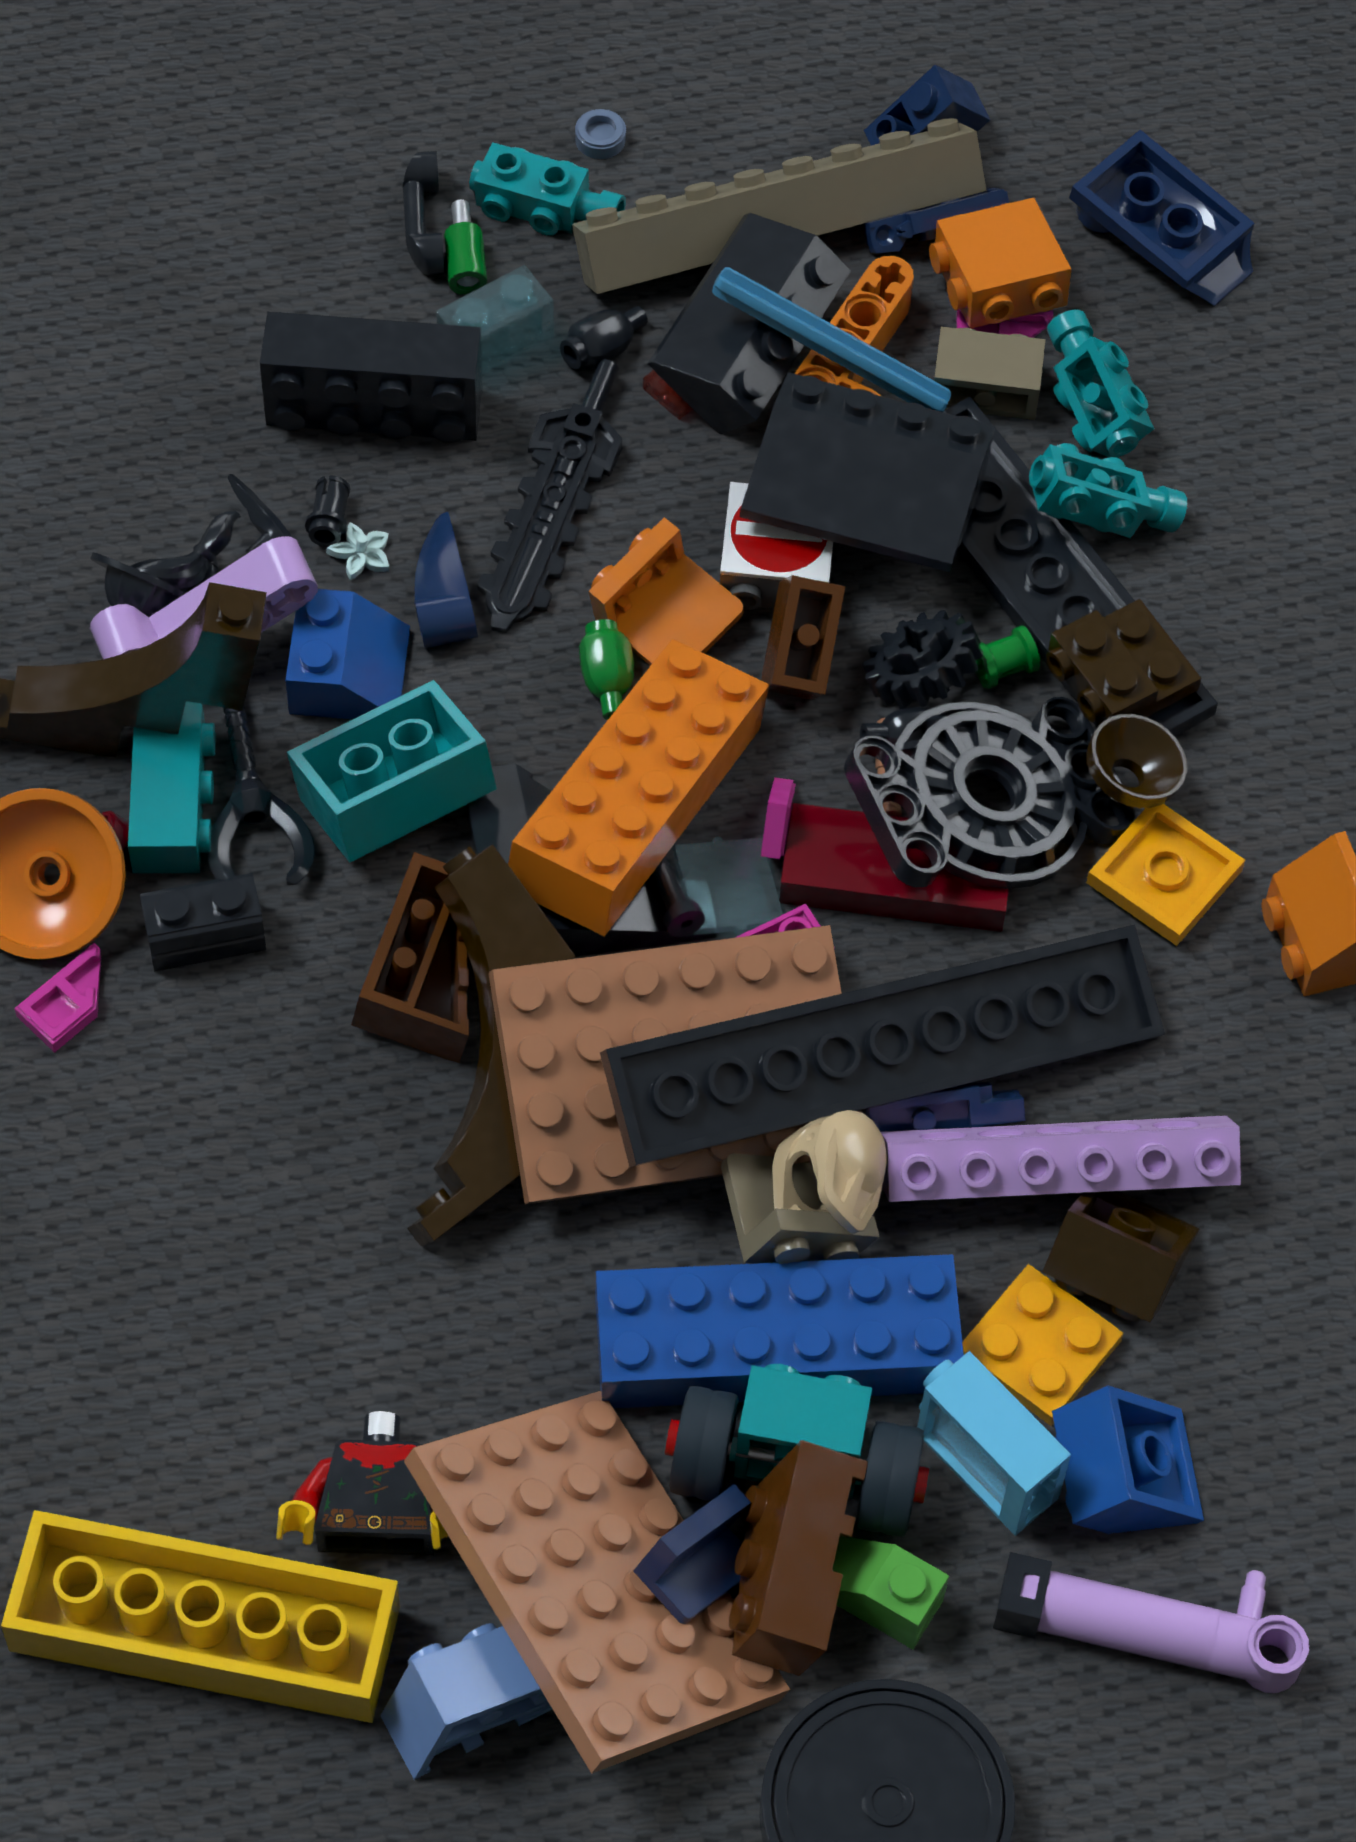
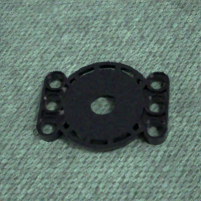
[844,697,1135,889]

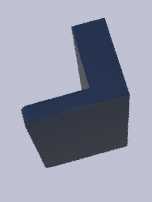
[633,1484,751,1624]

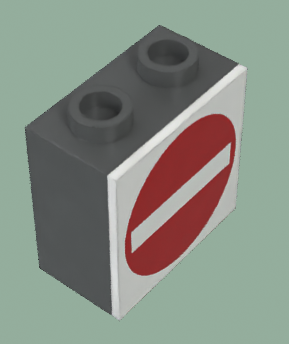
[720,482,833,610]

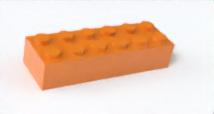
[508,638,770,937]

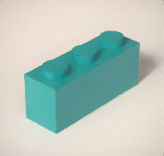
[128,701,216,873]

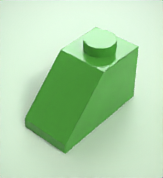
[833,1536,949,1650]

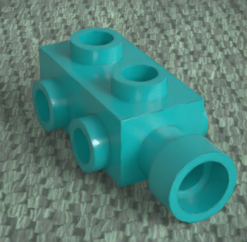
[469,142,626,235]
[1047,310,1155,458]
[1029,443,1187,538]

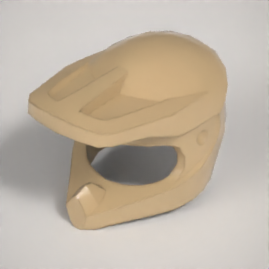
[772,1110,887,1234]

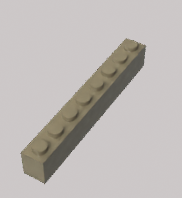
[572,118,987,294]

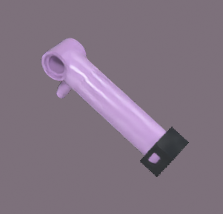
[993,1552,1309,1693]

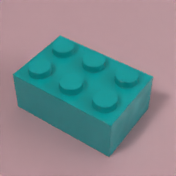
[287,680,497,863]

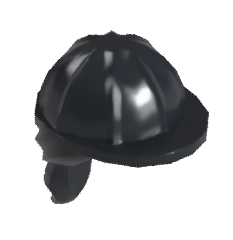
[90,511,241,617]

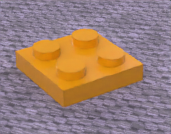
[1086,804,1245,946]
[962,1264,1124,1426]

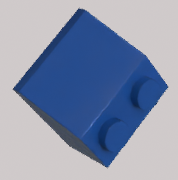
[285,589,410,719]
[1052,1385,1204,1534]

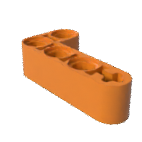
[795,256,914,396]

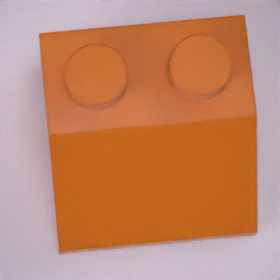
[1261,831,1356,997]

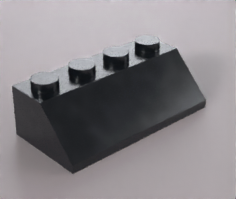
[647,213,851,434]

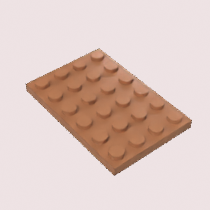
[488,925,862,1205]
[404,1391,790,1774]

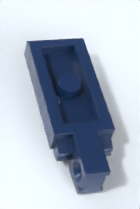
[864,187,1009,253]
[863,1082,1025,1132]

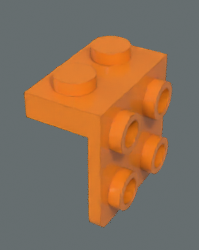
[588,517,744,666]

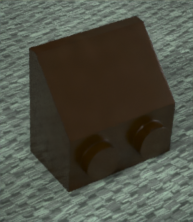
[1042,1191,1199,1323]

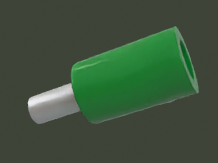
[444,199,488,295]

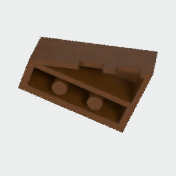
[351,852,469,1063]
[729,1440,868,1676]

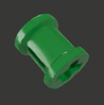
[975,625,1040,689]

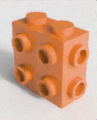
[929,198,1071,329]

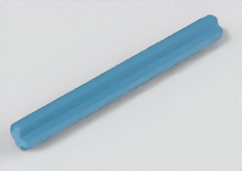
[712,267,951,412]

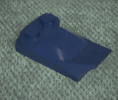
[1069,130,1255,306]

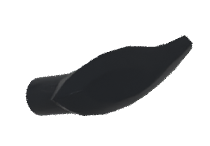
[228,474,291,554]

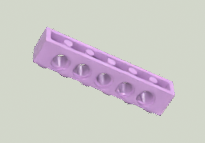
[881,1116,1241,1202]

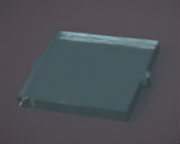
[672,837,783,936]

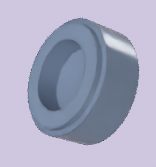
[575,109,626,159]

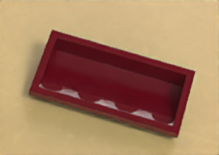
[779,803,1009,932]

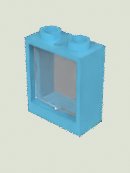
[917,1351,1071,1536]

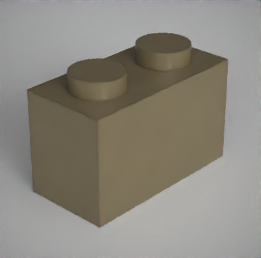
[934,327,1046,420]

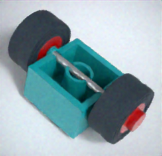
[665,1364,930,1537]

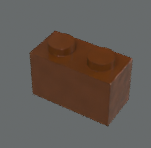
[761,575,845,700]

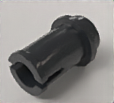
[305,475,351,547]

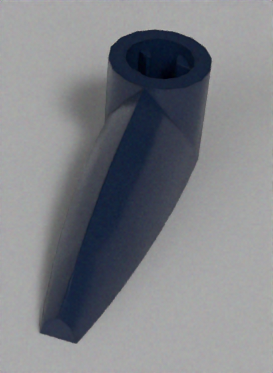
[414,512,478,649]

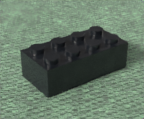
[260,311,483,443]

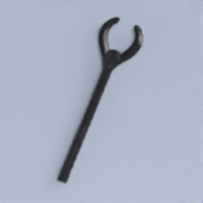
[193,543,315,885]

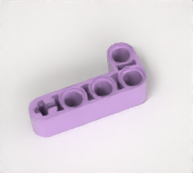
[90,537,318,659]

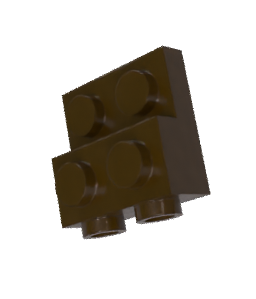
[1046,598,1202,725]

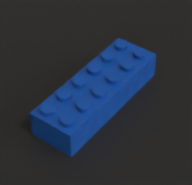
[595,1254,964,1408]

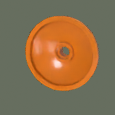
[0,788,126,959]

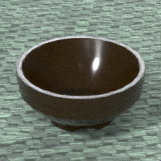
[1086,714,1187,808]

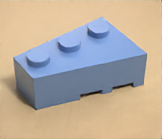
[381,1623,552,1780]

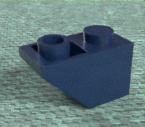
[864,65,990,146]

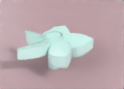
[326,522,389,581]

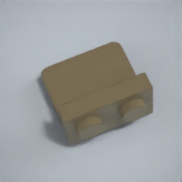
[721,1153,879,1264]

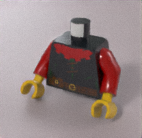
[276,1411,448,1556]

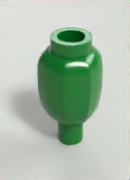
[579,619,634,720]

